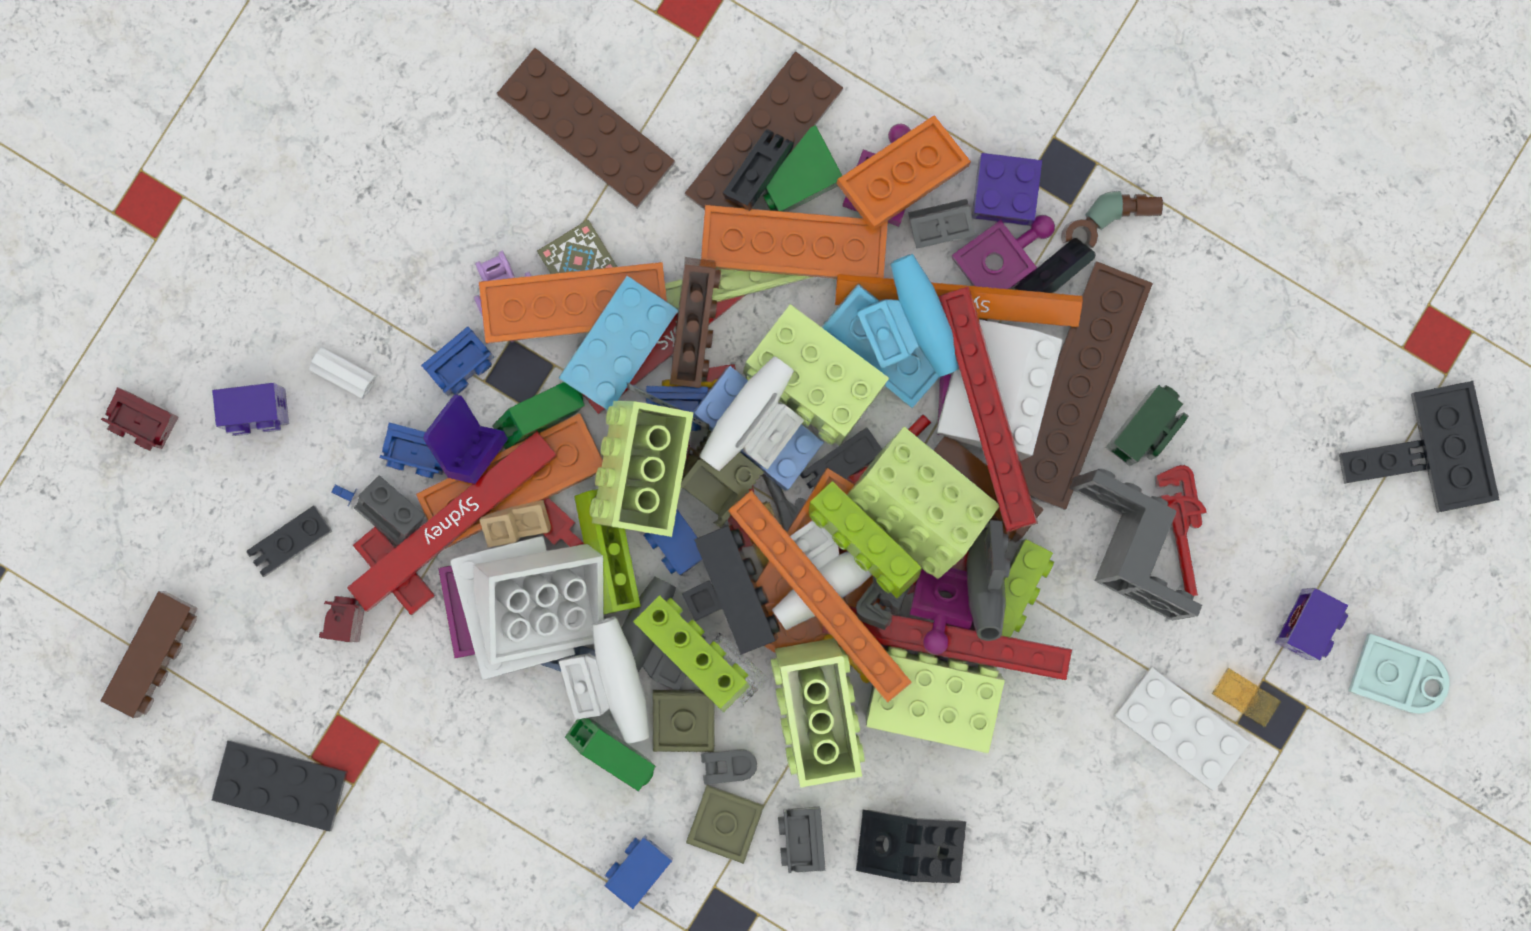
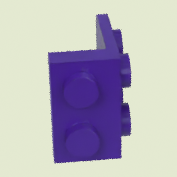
[423,394,508,484]

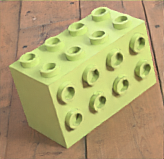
[743,304,889,446]
[590,401,694,537]
[847,427,999,579]
[771,638,865,788]
[865,646,1005,753]

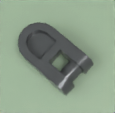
[701,749,757,785]

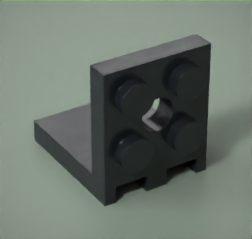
[856,809,966,883]

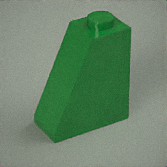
[763,125,842,212]
[492,382,585,450]
[565,717,656,792]

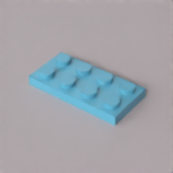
[559,275,678,410]
[821,284,939,408]

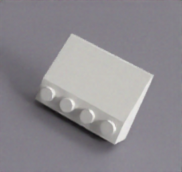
[936,319,1063,461]
[450,536,575,680]
[473,544,604,664]

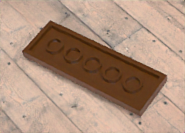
[497,48,675,209]
[685,51,843,210]

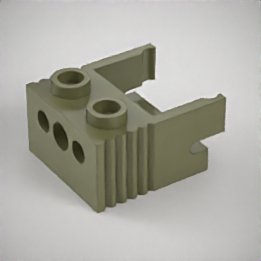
[681,431,764,528]

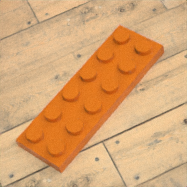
[701,205,888,279]
[479,262,667,344]
[416,413,603,549]

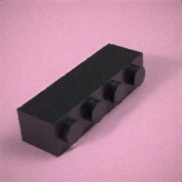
[694,524,780,655]

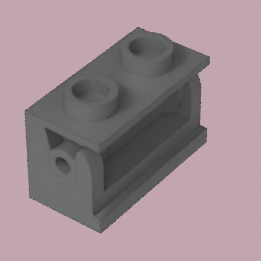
[908,199,976,249]
[354,475,425,546]
[778,806,826,874]

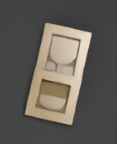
[479,500,551,547]

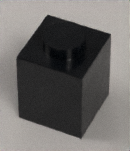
[682,580,722,621]

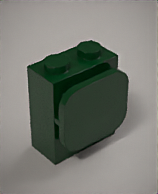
[1105,385,1189,466]

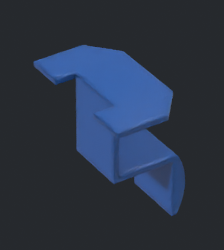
[331,484,357,507]

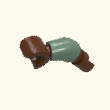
[1061,191,1163,248]

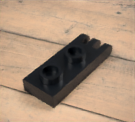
[723,129,794,211]
[1014,238,1096,293]
[800,427,882,489]
[1339,440,1426,484]
[246,506,332,577]

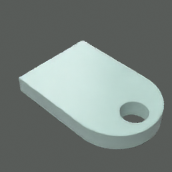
[1348,634,1450,714]

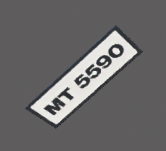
[626,382,709,430]

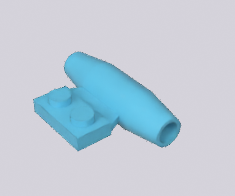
[857,254,959,377]

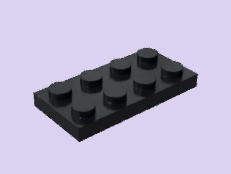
[1411,381,1500,513]
[211,740,348,832]

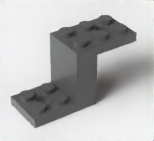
[1069,469,1202,621]

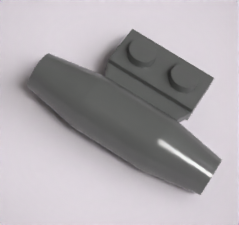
[966,520,1010,641]
[621,576,706,690]

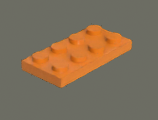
[836,115,971,230]

